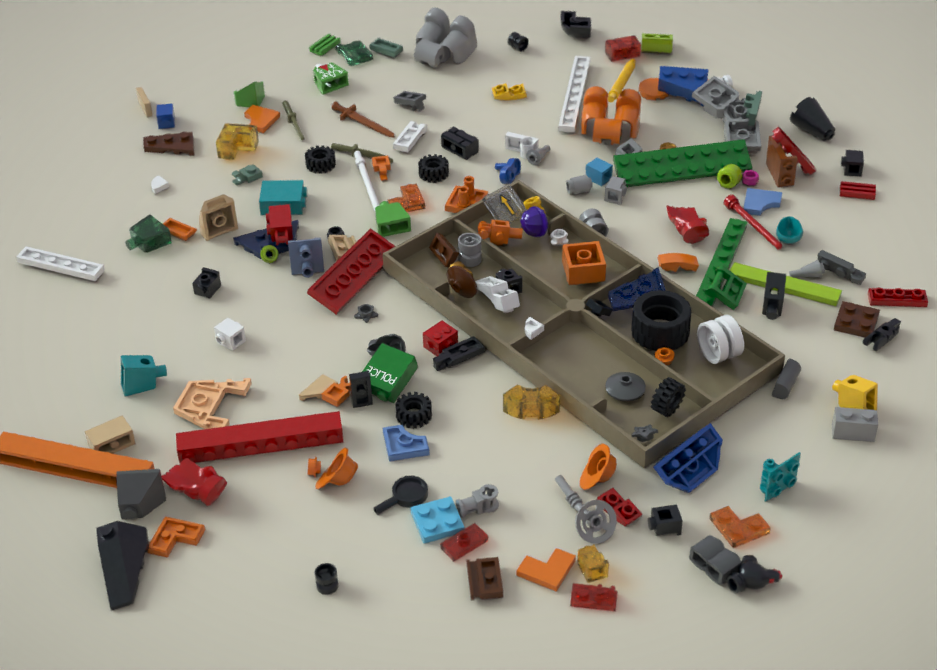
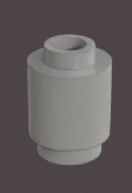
[566,175,593,195]

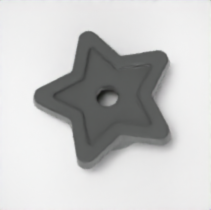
[354,304,378,323]
[632,425,658,442]

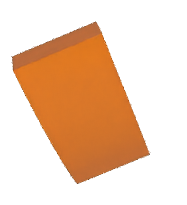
[657,253,699,272]

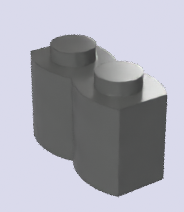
[689,535,742,585]

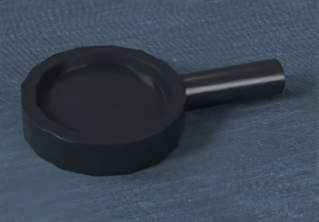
[373,475,428,515]

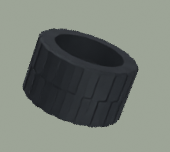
[631,290,692,351]

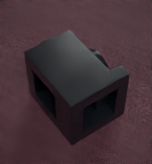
[192,267,221,299]
[496,269,523,293]
[648,504,683,536]

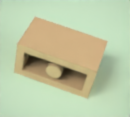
[85,415,136,454]

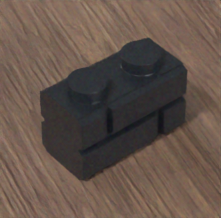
[441,126,479,160]

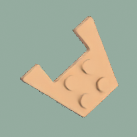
[173,378,252,429]

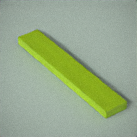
[730,262,842,306]

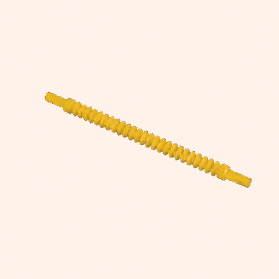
[608,59,636,103]

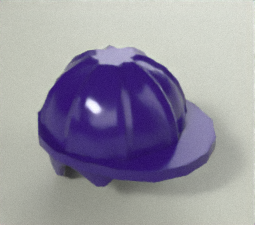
[520,206,548,237]

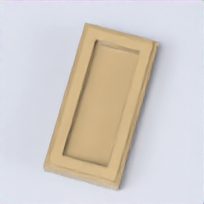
[136,87,153,117]

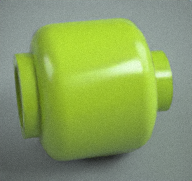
[717,164,742,189]

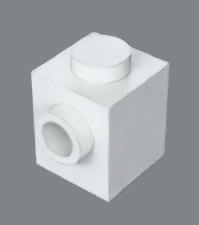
[214,318,246,351]

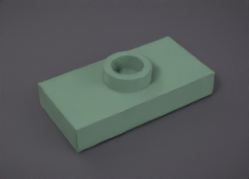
[369,38,403,58]

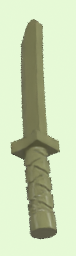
[282,100,304,140]
[331,143,393,163]

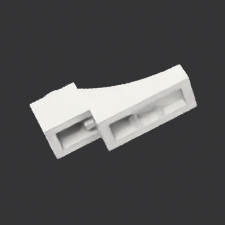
[475,276,520,313]

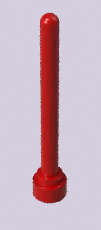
[723,194,782,249]

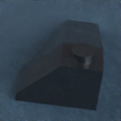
[96,521,149,610]

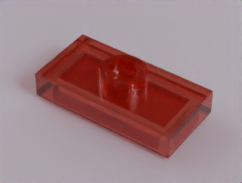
[440,523,488,562]

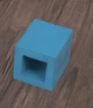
[585,158,613,187]

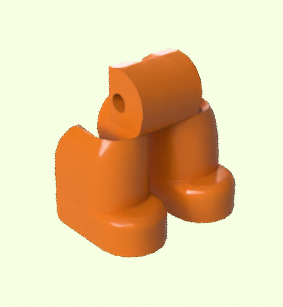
[581,86,641,145]

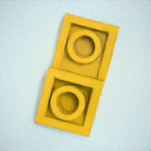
[491,83,527,100]

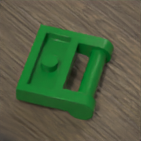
[707,266,747,310]

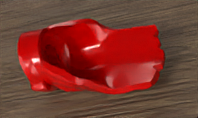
[666,206,709,244]
[162,458,227,506]

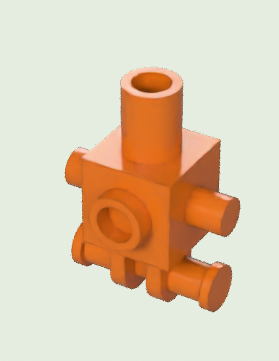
[478,219,523,245]

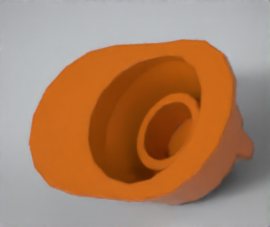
[579,444,617,490]
[315,448,358,489]

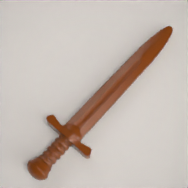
[331,101,395,138]

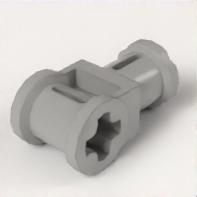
[456,484,499,517]

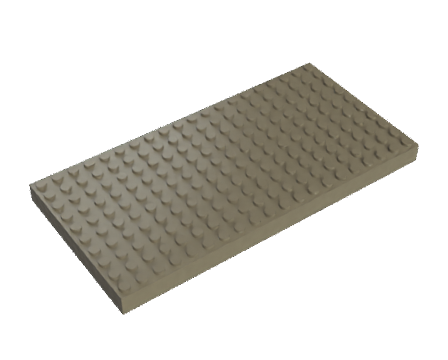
[383,180,785,469]

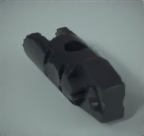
[862,318,901,351]

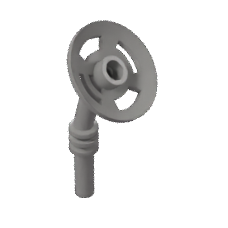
[555,475,617,544]

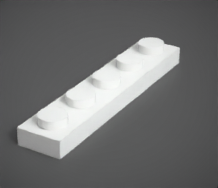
[16,246,105,281]

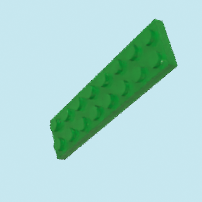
[613,139,753,187]

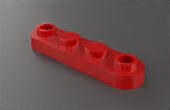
[772,126,817,175]

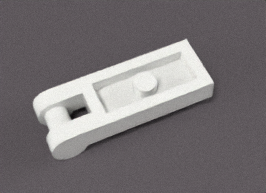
[393,121,427,152]

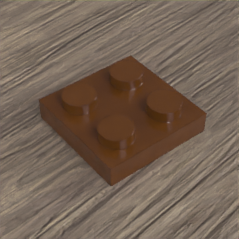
[834,301,880,338]

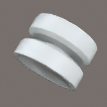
[697,314,744,364]

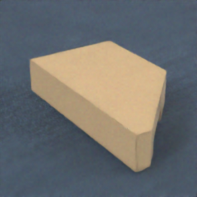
[299,374,338,401]

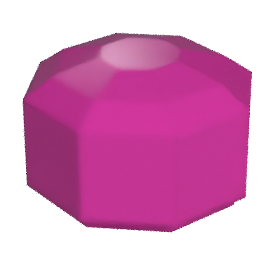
[741,170,759,186]

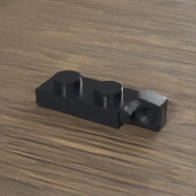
[433,336,485,371]

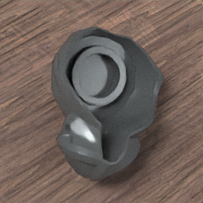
[367,334,406,357]

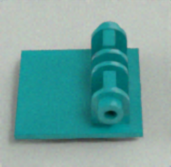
[760,452,801,502]

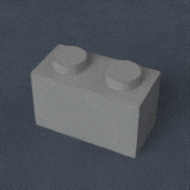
[832,407,878,442]

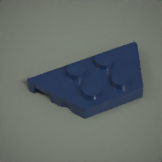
[233,220,299,259]

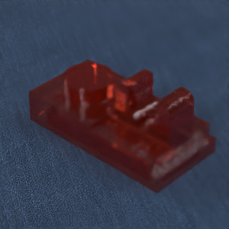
[570,583,618,611]

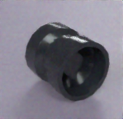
[507,32,529,52]
[314,563,339,595]

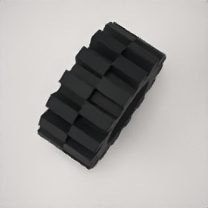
[305,145,336,174]
[418,154,449,183]
[651,377,686,417]
[395,392,432,429]

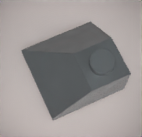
[116,469,166,519]

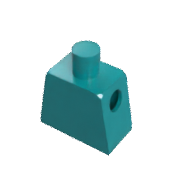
[121,355,167,397]

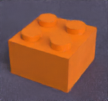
[562,241,606,285]

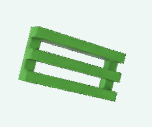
[309,34,341,56]

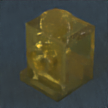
[577,545,609,583]

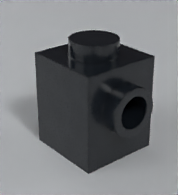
[841,150,864,177]

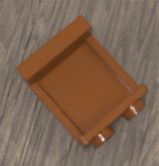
[766,136,798,187]

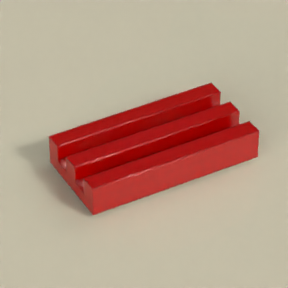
[839,181,876,200]

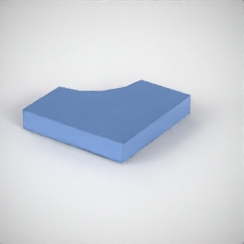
[743,188,782,216]
[382,425,430,462]

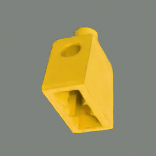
[832,375,878,410]

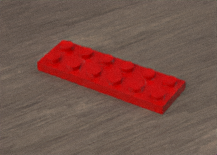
[307,228,396,315]

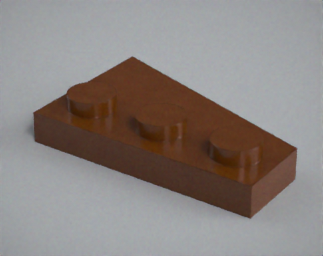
[143,132,194,156]

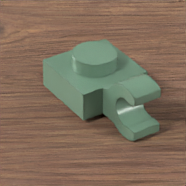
[232,164,263,185]

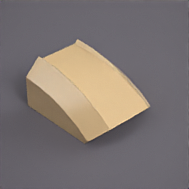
[199,194,238,241]

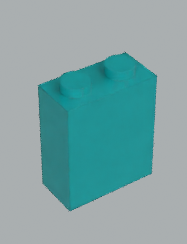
[259,180,308,215]

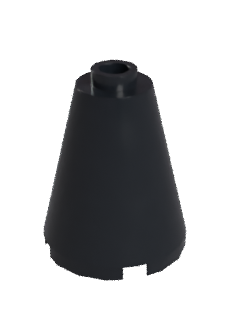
[790,97,835,141]

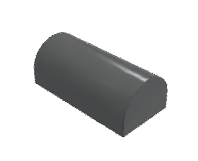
[772,358,801,399]

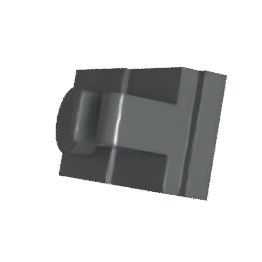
[393,91,426,112]

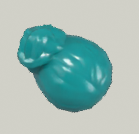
[776,216,803,244]

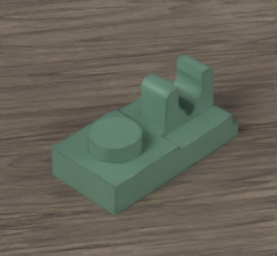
[744,91,763,126]

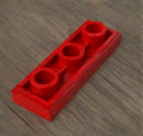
[868,287,928,307]

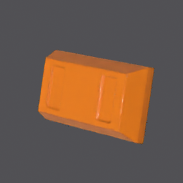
[158,218,197,241]

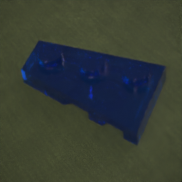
[608,267,666,311]

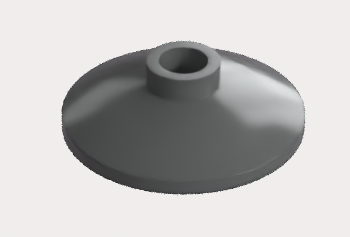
[605,372,646,401]

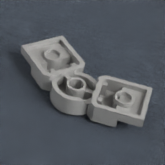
[692,76,761,151]

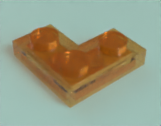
[387,183,425,212]
[709,506,771,548]

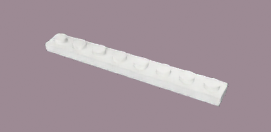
[558,56,590,133]

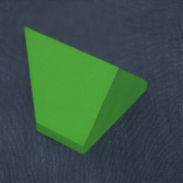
[234,82,265,107]

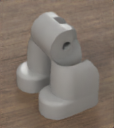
[414,7,477,68]

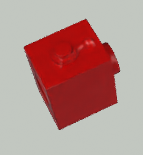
[423,320,458,356]

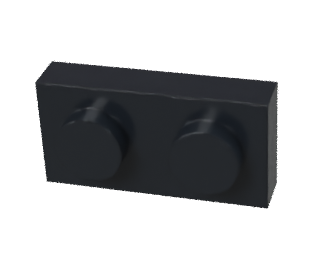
[349,371,373,408]

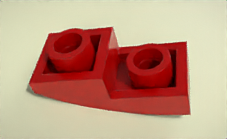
[596,488,642,526]

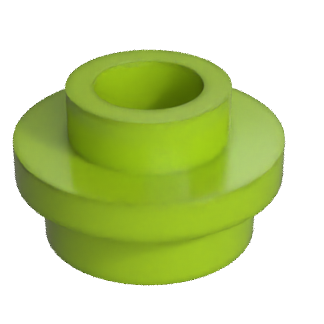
[260,245,279,263]

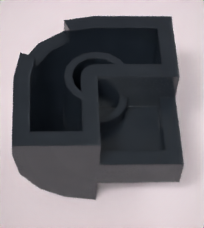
[561,11,591,38]

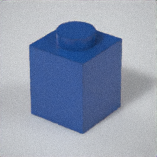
[156,103,175,129]

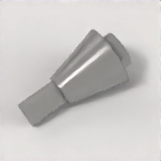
[526,145,550,165]
[789,260,825,278]

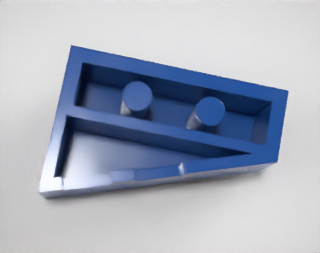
[658,66,708,106]

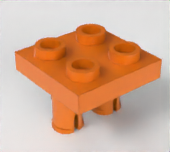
[445,176,488,213]

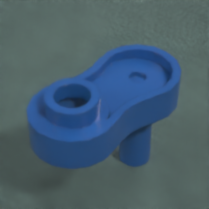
[495,158,521,184]

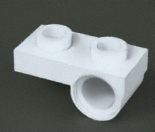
[505,132,539,159]

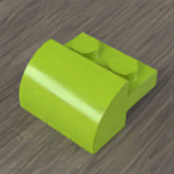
[641,33,673,53]

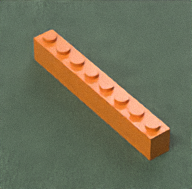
[0,431,155,488]

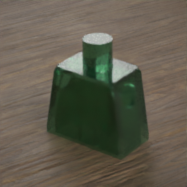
[125,215,172,253]

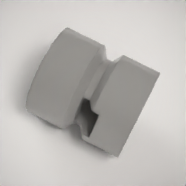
[579,208,609,237]
[458,233,481,267]

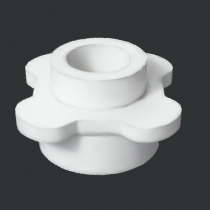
[550,229,569,245]

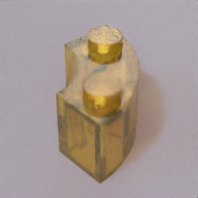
[503,384,560,420]

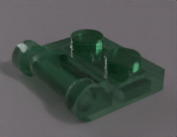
[335,40,373,66]

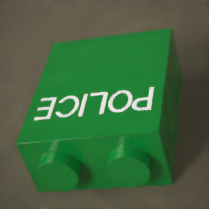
[362,343,418,403]

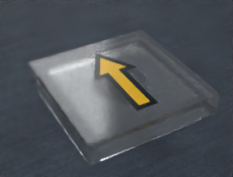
[482,184,527,224]

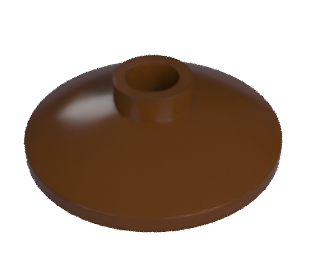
[447,266,477,298]

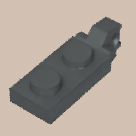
[817,250,866,285]

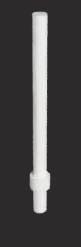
[354,151,379,211]

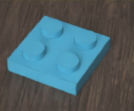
[410,496,465,544]

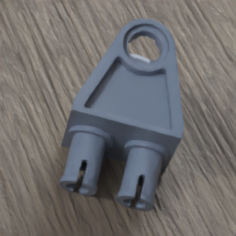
[288,237,324,278]

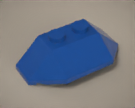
[653,423,723,493]

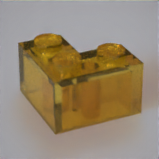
[216,123,259,160]

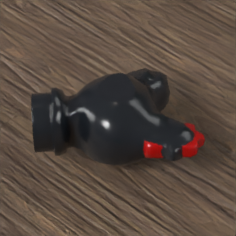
[727,555,782,593]

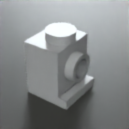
[615,138,643,155]
[605,176,627,205]

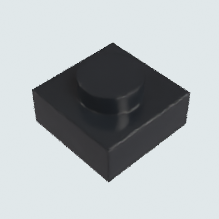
[586,298,613,317]

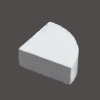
[151,175,169,194]
[525,317,544,340]

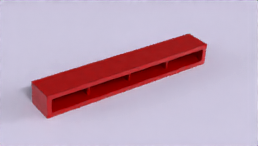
[176,411,344,464]

